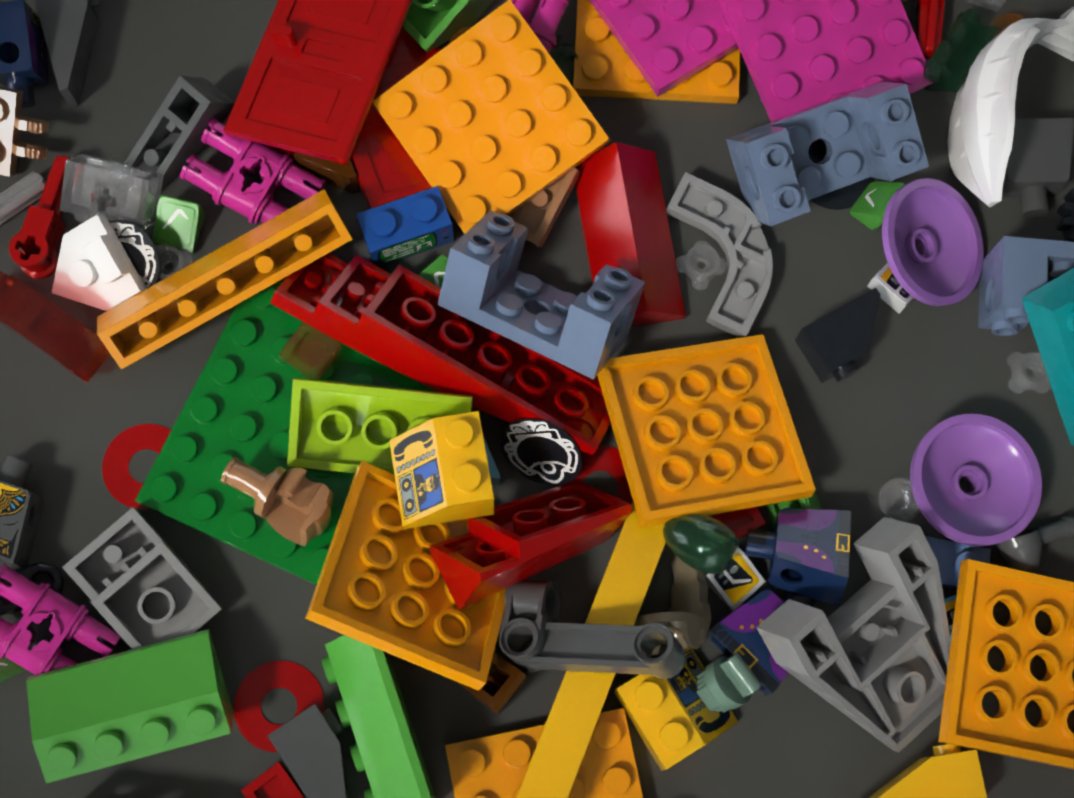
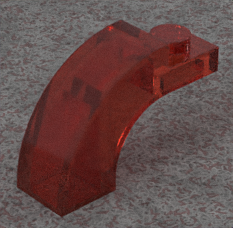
[0,271,110,383]

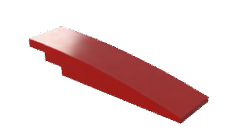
[270,253,611,455]

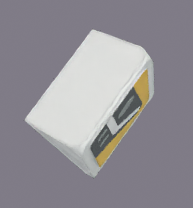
[867,263,914,314]
[705,546,766,612]

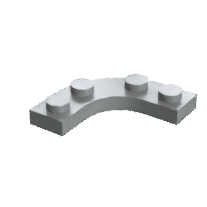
[666,172,773,338]

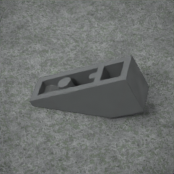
[34,0,100,108]
[115,76,234,204]
[268,704,349,798]

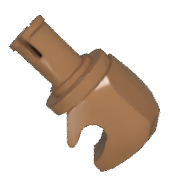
[221,457,334,547]

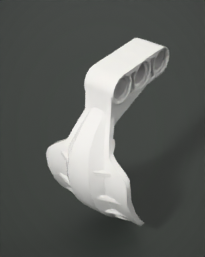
[947,6,1074,208]

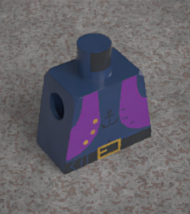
[0,0,49,108]
[745,508,851,606]
[707,588,816,696]

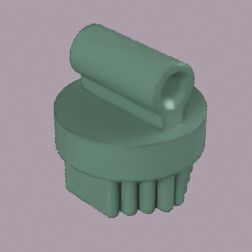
[696,652,762,713]

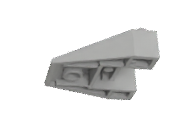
[756,517,950,753]

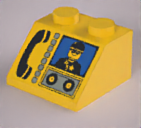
[389,411,494,529]
[613,648,738,771]

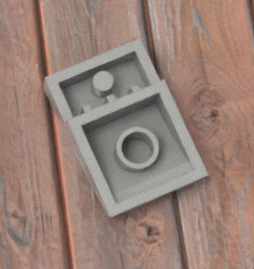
[62,507,222,649]

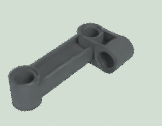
[499,581,686,679]

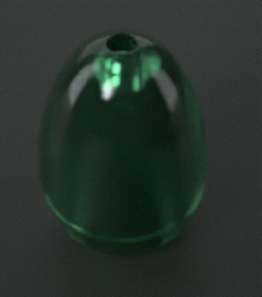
[663,514,738,574]

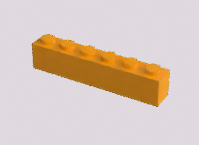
[97,189,353,370]

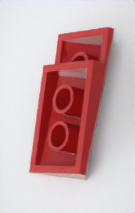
[574,142,686,327]
[430,480,632,610]

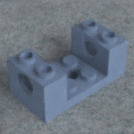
[726,82,929,226]
[437,210,646,380]
[978,236,1074,336]

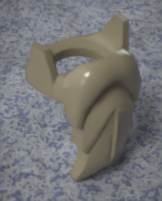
[636,549,711,655]

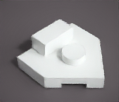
[52,213,146,311]

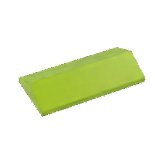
[287,378,473,475]

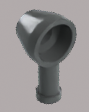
[996,515,1074,571]

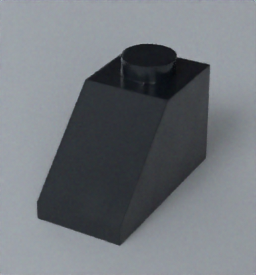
[795,288,881,383]

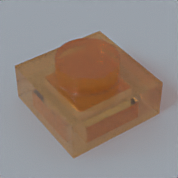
[278,322,342,380]

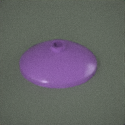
[882,178,984,306]
[910,413,1042,547]

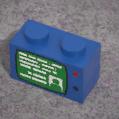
[356,186,454,267]

